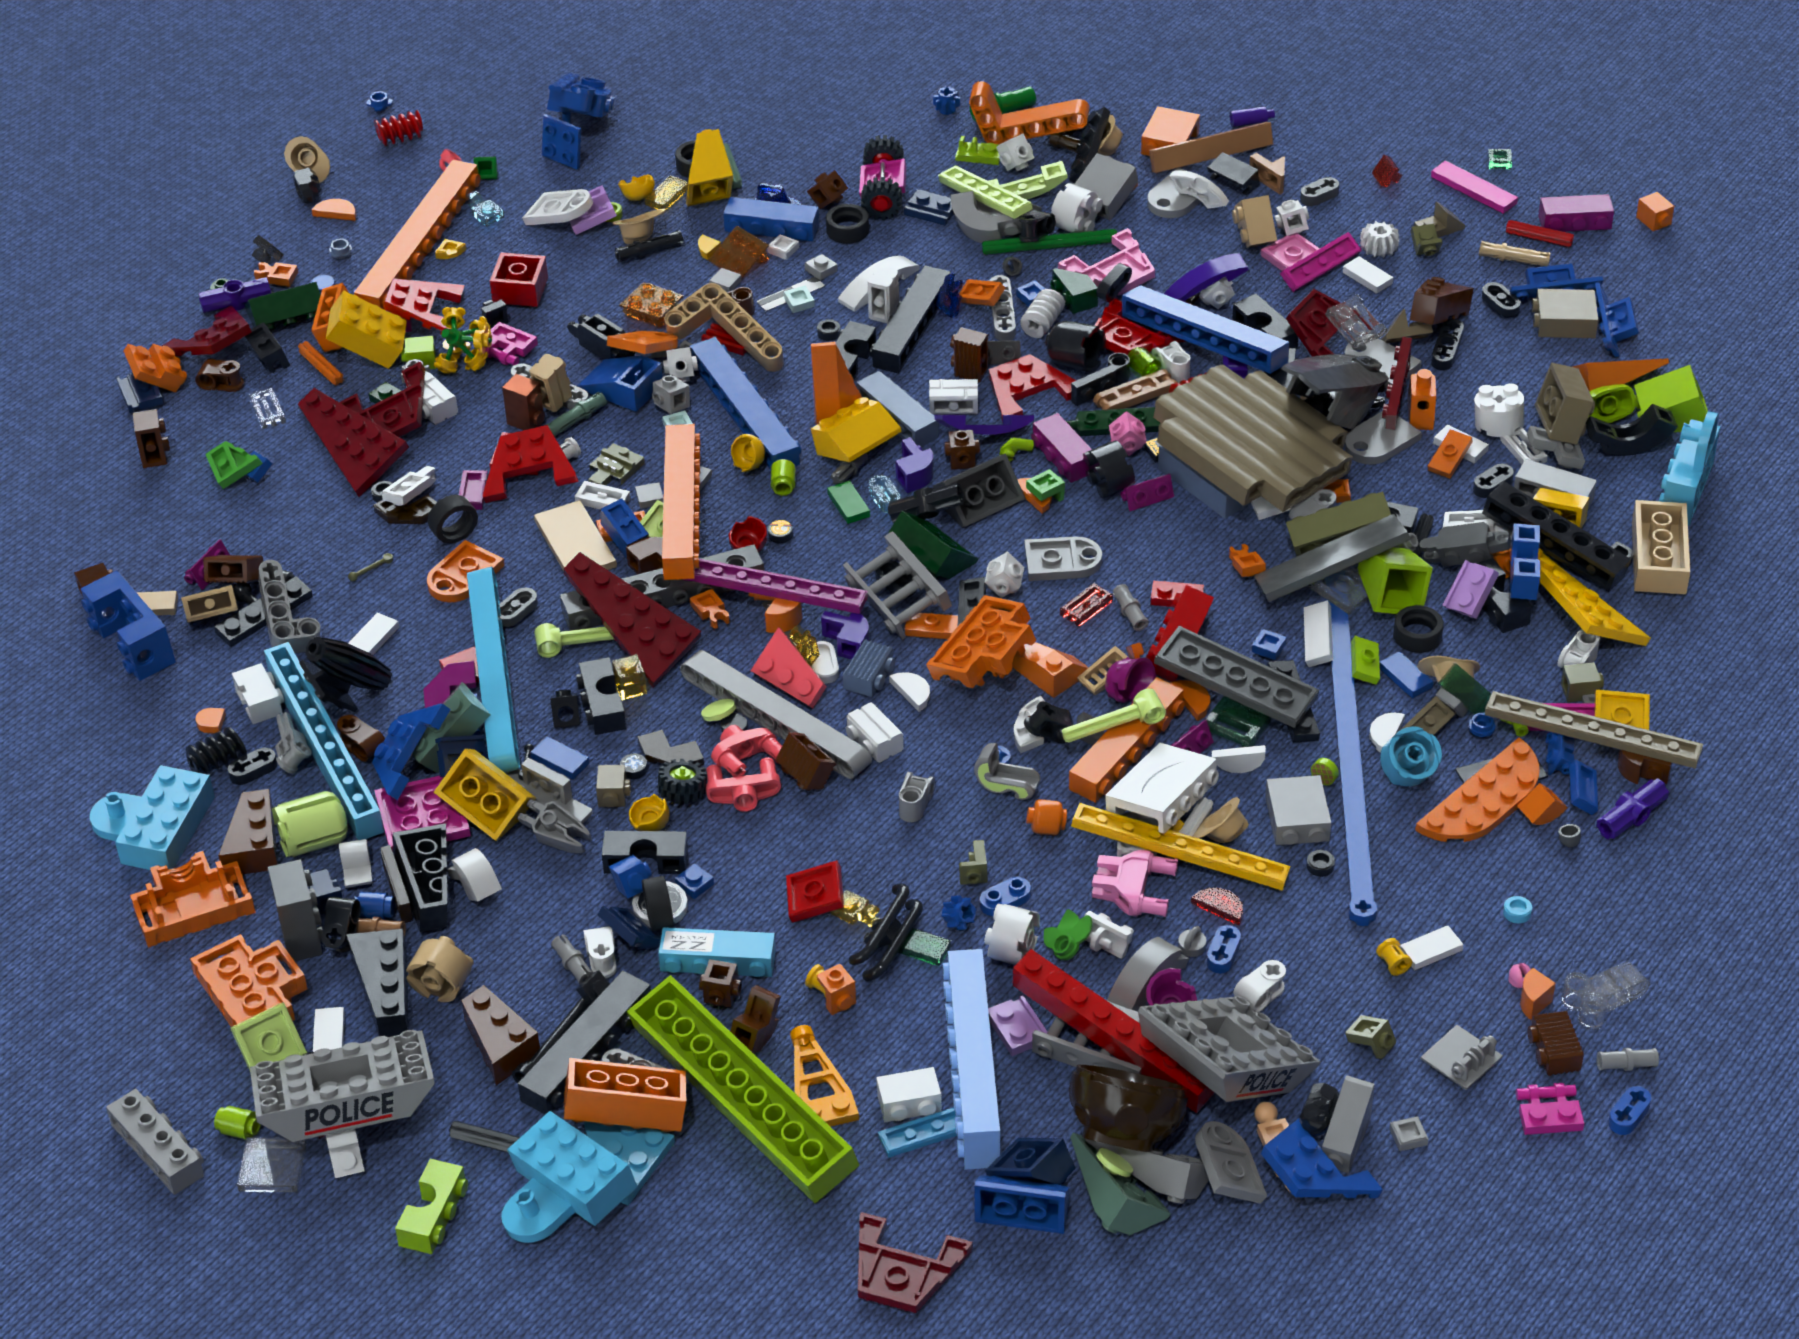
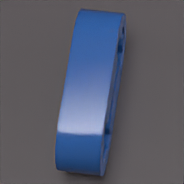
[1207,925,1241,974]
[1608,1086,1651,1135]

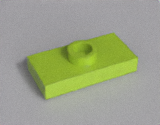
[1351,636,1380,685]

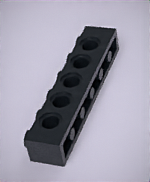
[1482,481,1631,592]

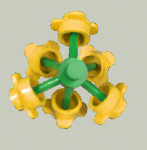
[434,307,492,374]

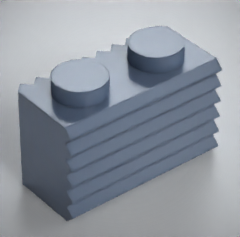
[843,639,895,697]

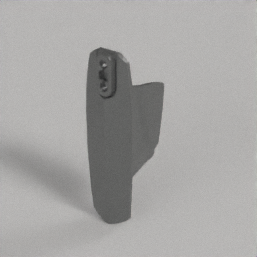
[1282,354,1389,429]

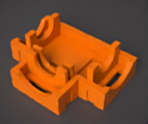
[926,595,1036,688]
[130,851,255,948]
[190,934,307,1027]

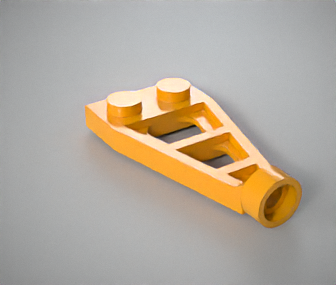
[790,1025,859,1127]

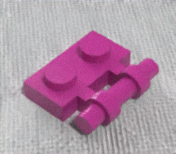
[479,322,538,366]
[1516,1083,1584,1135]

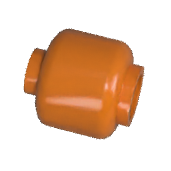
[1026,799,1067,836]

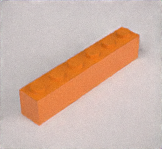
[1069,677,1185,803]

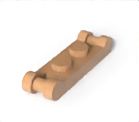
[1093,369,1179,410]

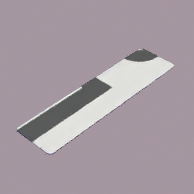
[757,276,825,311]

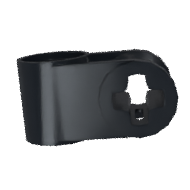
[1019,210,1056,242]
[1024,701,1074,744]
[322,897,361,953]

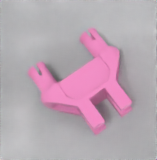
[1092,850,1178,917]

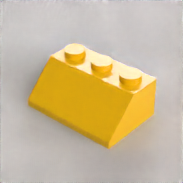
[811,397,902,463]
[434,749,536,841]

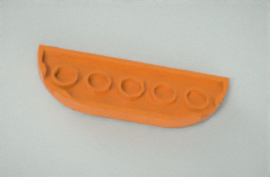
[1415,737,1540,842]

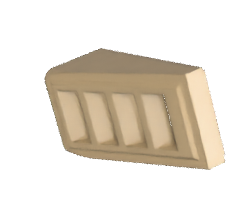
[1077,646,1128,695]

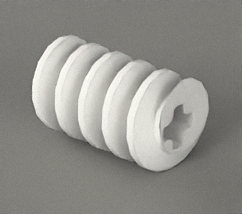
[1021,289,1065,338]

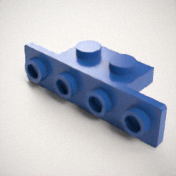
[1510,264,1603,302]
[1595,282,1639,358]

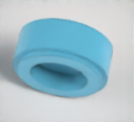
[1503,896,1532,924]

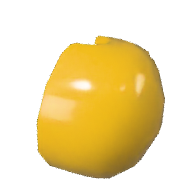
[618,174,655,201]
[731,434,765,472]
[629,794,670,831]

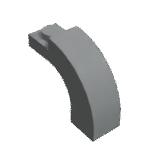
[951,191,1021,243]
[1107,937,1190,1012]

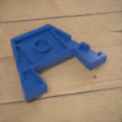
[372,703,451,800]
[1261,1118,1383,1198]

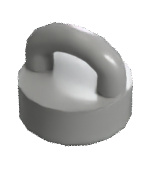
[1178,926,1206,957]

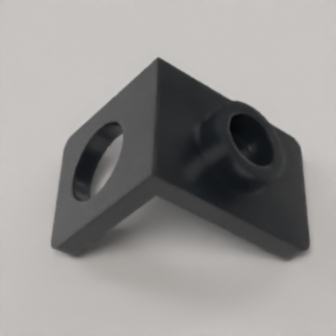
[550,689,580,728]

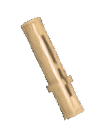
[1479,241,1551,267]

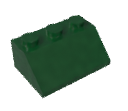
[245,282,320,330]
[888,511,979,579]

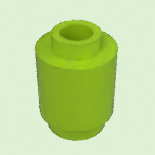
[771,459,795,496]
[214,1106,261,1140]

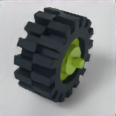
[658,759,707,804]

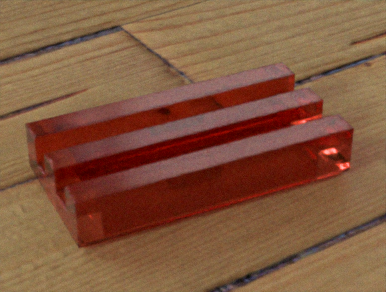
[1060,583,1113,627]

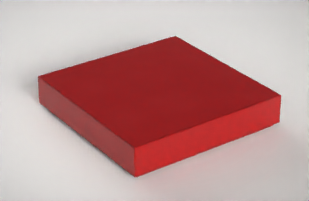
[786,860,844,923]

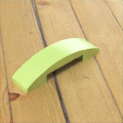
[989,161,1068,200]

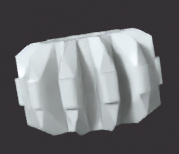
[1360,221,1399,258]

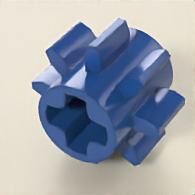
[933,87,960,115]
[941,895,976,930]

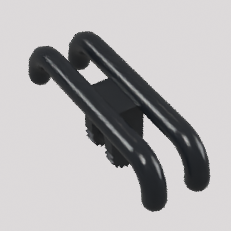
[849,883,923,981]

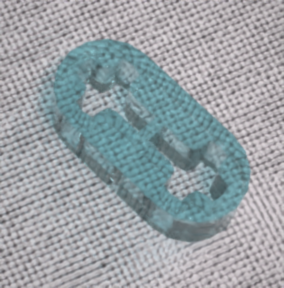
[869,475,901,513]

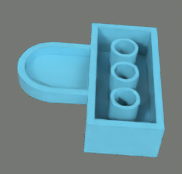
[1659,411,1721,526]
[90,765,215,870]
[502,1111,637,1243]

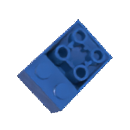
[577,355,663,412]

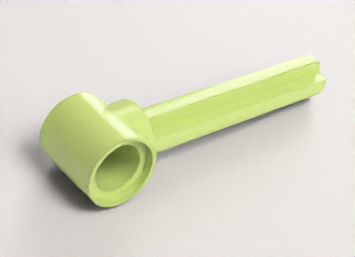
[534,623,614,658]
[1062,689,1166,742]

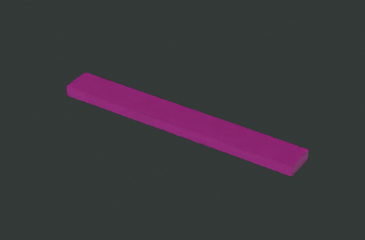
[683,558,868,614]

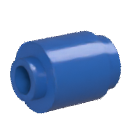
[354,891,395,920]

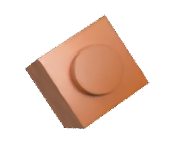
[1636,192,1674,231]

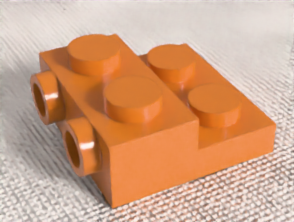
[123,344,187,393]

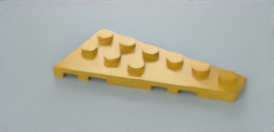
[1538,548,1651,646]

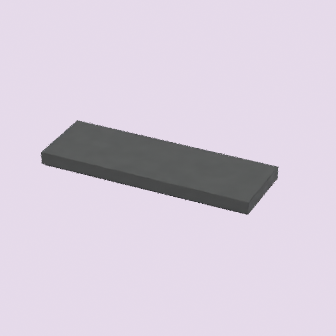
[1254,514,1410,602]
[1154,626,1319,728]

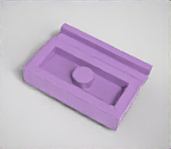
[1443,560,1499,619]
[988,995,1047,1056]

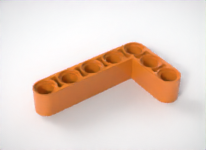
[969,81,1090,145]

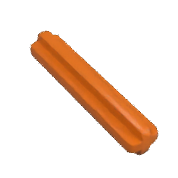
[298,341,344,385]

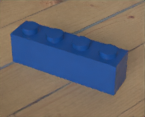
[723,197,819,242]

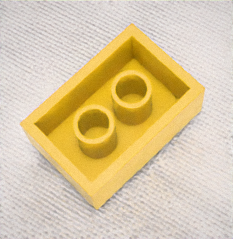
[326,290,407,369]

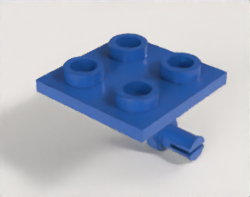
[542,111,581,170]

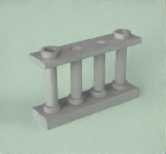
[843,531,952,640]
[1032,1001,1141,1074]

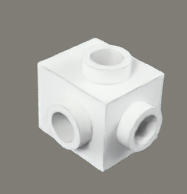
[996,134,1034,171]
[1275,200,1309,236]
[1199,276,1235,309]
[663,347,698,382]
[984,552,1024,598]

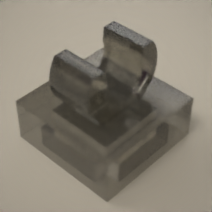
[252,235,284,264]

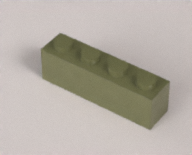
[1286,492,1391,557]

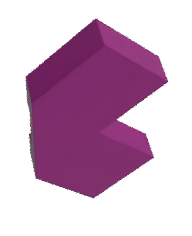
[423,661,477,708]

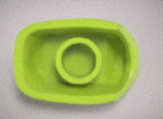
[1587,384,1636,423]

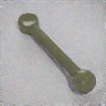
[348,553,393,581]

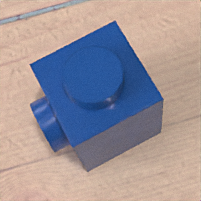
[608,855,652,898]

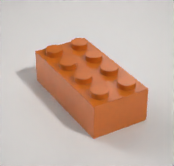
[564,1058,686,1132]

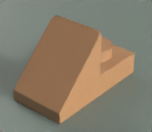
[1249,152,1285,194]

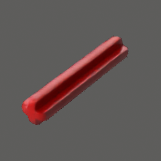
[1506,220,1574,247]

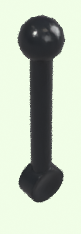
[518,744,534,780]

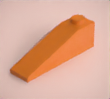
[811,342,862,425]
[1572,358,1669,391]
[1012,642,1089,698]

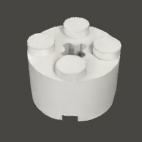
[1051,183,1103,233]
[1474,384,1524,437]
[984,904,1040,965]

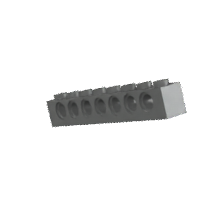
[560,545,764,631]

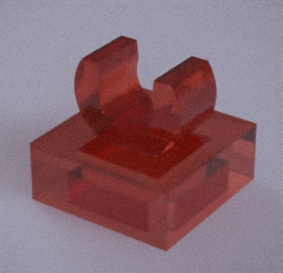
[1372,155,1403,188]

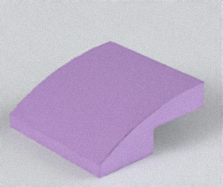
[569,185,617,235]

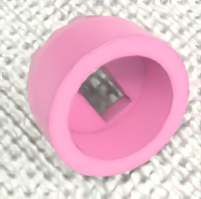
[1508,963,1531,988]

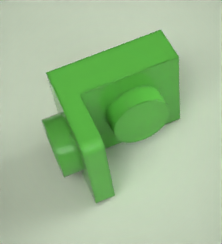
[1026,469,1065,502]

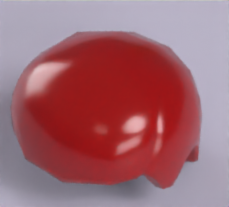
[728,516,767,553]

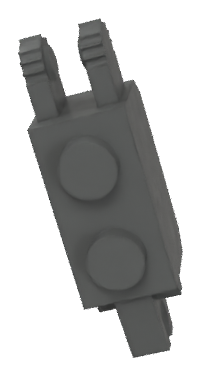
[1418,522,1511,567]

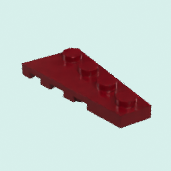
[1382,337,1412,430]

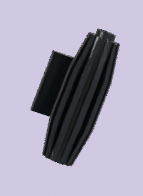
[299,637,392,712]

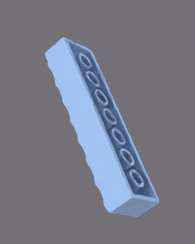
[943,949,1000,1170]

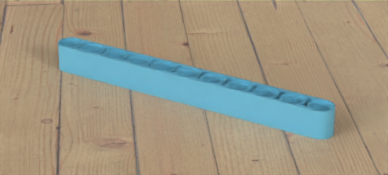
[467,566,520,773]

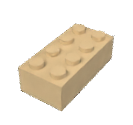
[1632,500,1690,594]

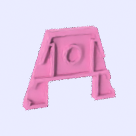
[1058,228,1155,295]

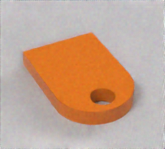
[607,331,678,354]
[427,540,505,602]

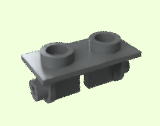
[988,340,1021,364]

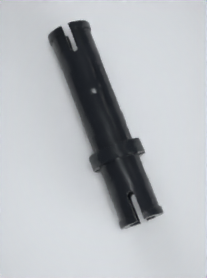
[615,230,684,263]

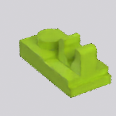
[955,136,1000,165]

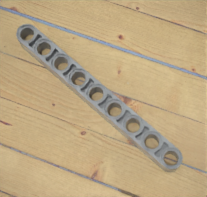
[680,650,872,779]

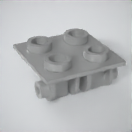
[1420,1025,1503,1090]

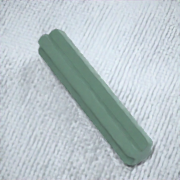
[724,143,742,189]

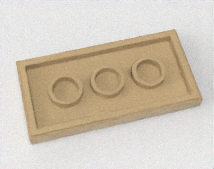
[534,500,617,582]

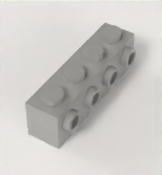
[106,1089,204,1195]

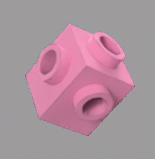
[1109,411,1147,456]

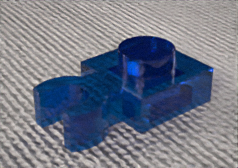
[936,273,963,318]

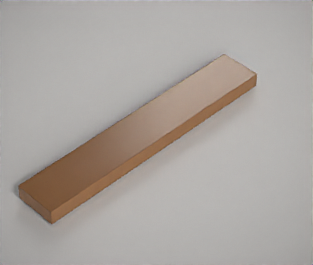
[1149,122,1273,173]

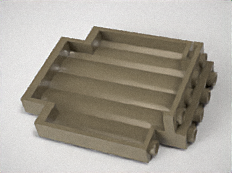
[1153,365,1353,512]

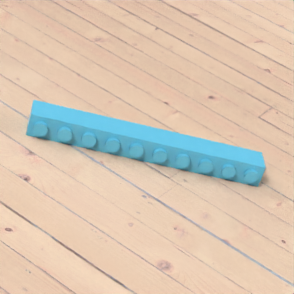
[264,642,384,840]

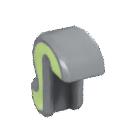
[974,743,1041,800]

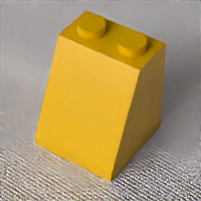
[686,129,733,206]

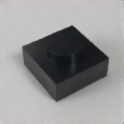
[576,970,610,1006]

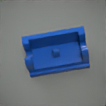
[601,498,649,559]

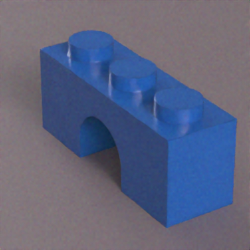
[1510,524,1540,600]

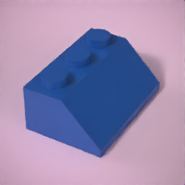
[974,1175,1070,1234]

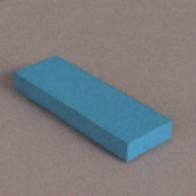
[878,1107,957,1158]

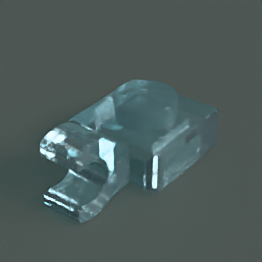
[467,191,504,227]

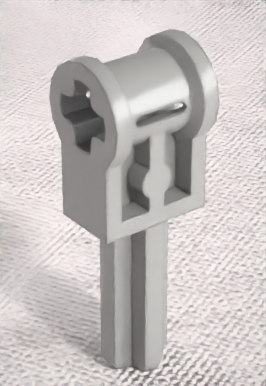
[275,712,312,774]

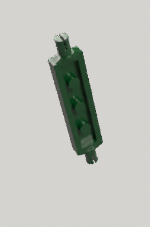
[1066,407,1160,436]

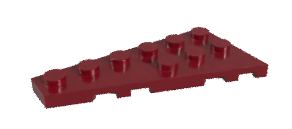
[298,388,409,497]
[564,552,701,688]

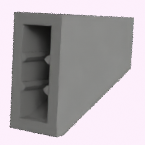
[1322,1075,1375,1173]

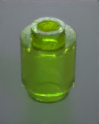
[1128,347,1162,377]

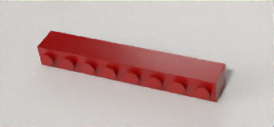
[1013,949,1214,1113]

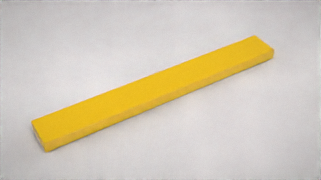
[1071,803,1290,891]

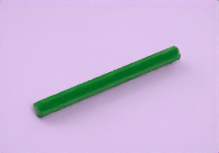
[982,229,1117,254]

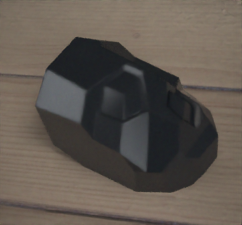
[293,168,322,203]
[1299,1083,1339,1134]

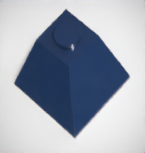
[985,1138,1076,1185]

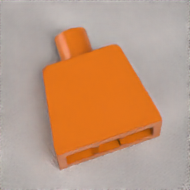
[1407,369,1436,430]

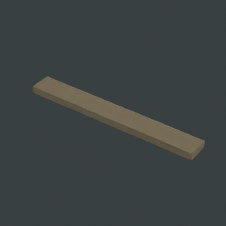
[1485,691,1703,769]

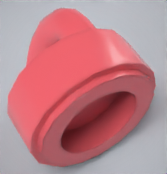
[439,149,462,171]

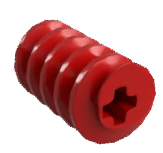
[374,110,423,146]

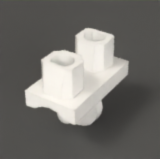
[1085,911,1134,959]

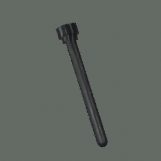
[512,997,588,1083]

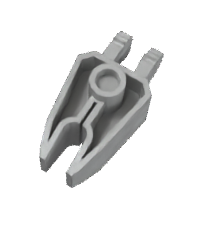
[518,799,593,853]

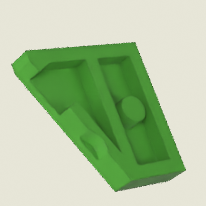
[205,441,263,489]

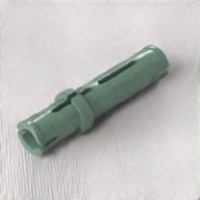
[546,392,607,437]

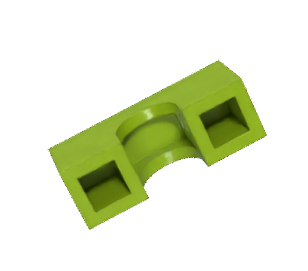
[395,1158,468,1254]

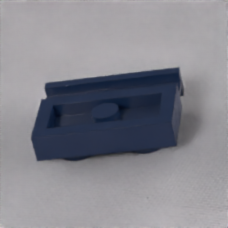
[904,189,954,226]
[116,373,163,413]
[435,735,489,778]
[598,906,661,949]

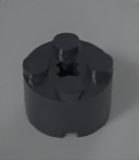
[1083,440,1135,499]

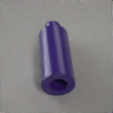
[1229,107,1275,127]

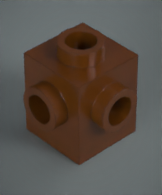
[807,170,848,209]
[944,430,980,470]
[699,959,742,1007]

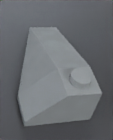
[1085,1139,1209,1204]

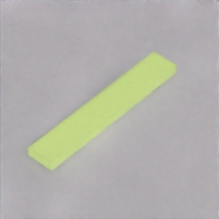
[938,166,1033,219]

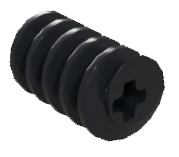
[186,727,247,774]

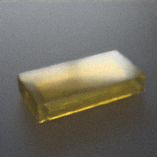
[645,175,688,210]

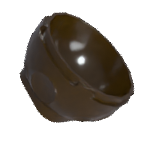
[1069,1064,1189,1152]

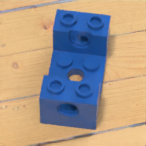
[80,570,176,681]

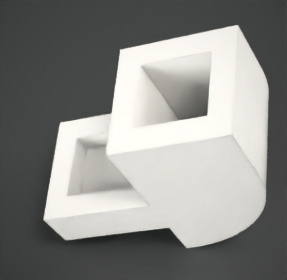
[447,848,502,901]
[326,1129,364,1178]

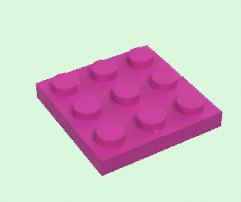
[374,776,471,849]

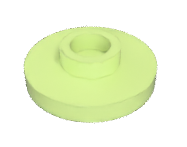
[701,699,736,721]
[1096,1148,1133,1177]

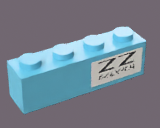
[658,928,776,977]

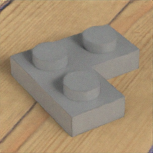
[1527,426,1585,469]

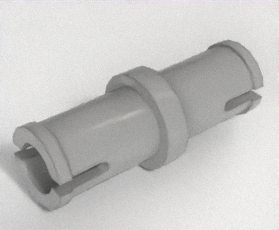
[1113,584,1149,631]
[551,934,593,985]
[1596,1048,1659,1071]

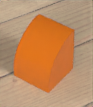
[765,598,802,633]
[1517,783,1568,825]
[1520,968,1556,1020]

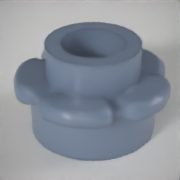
[329,238,352,259]

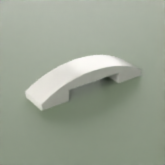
[838,256,920,312]

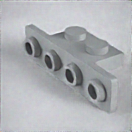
[506,758,593,824]

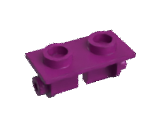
[1121,474,1174,511]
[184,539,230,590]
[1170,720,1214,754]

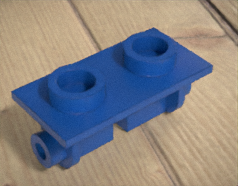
[1545,731,1574,775]

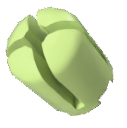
[272,791,348,857]

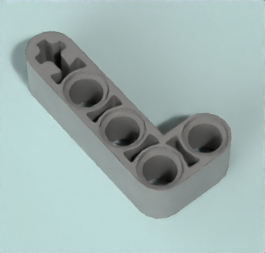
[259,560,320,653]

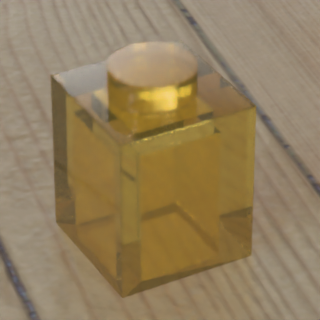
[612,654,647,700]

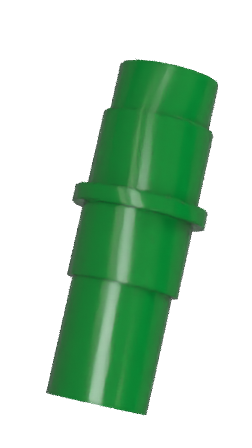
[969,86,1036,122]

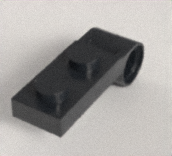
[1071,353,1130,406]

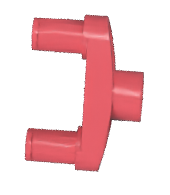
[711,725,782,777]
[706,757,781,812]

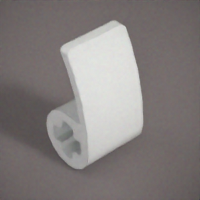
[339,839,372,888]

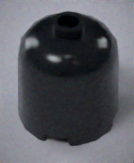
[1045,321,1106,373]

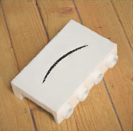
[1105,743,1219,834]

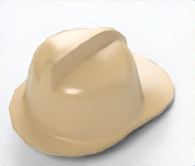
[1097,115,1123,156]
[284,136,330,184]
[612,209,665,244]
[1417,656,1480,693]
[1192,797,1249,843]

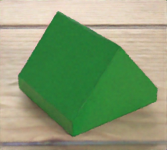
[474,156,498,180]

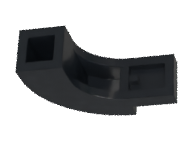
[1586,404,1678,456]

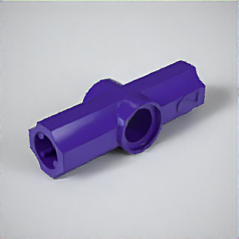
[198,277,271,313]
[1596,778,1669,840]

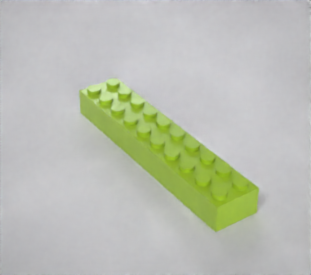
[627,975,860,1204]

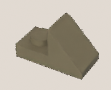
[1414,202,1465,238]
[1381,309,1433,343]

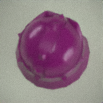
[1105,657,1156,704]
[1146,968,1197,1006]

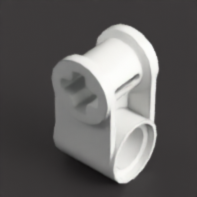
[1152,341,1190,383]
[1557,629,1600,668]
[583,926,617,978]
[1233,960,1286,1012]

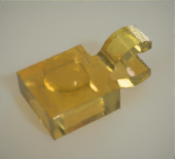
[789,626,820,666]
[831,890,880,927]

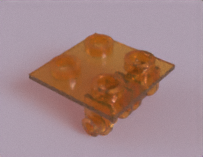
[708,226,769,280]
[619,282,684,327]

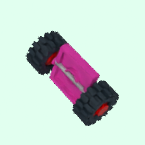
[859,135,906,220]

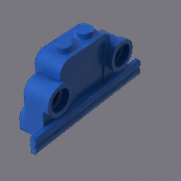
[547,72,615,117]

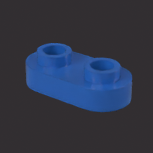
[980,877,1031,916]

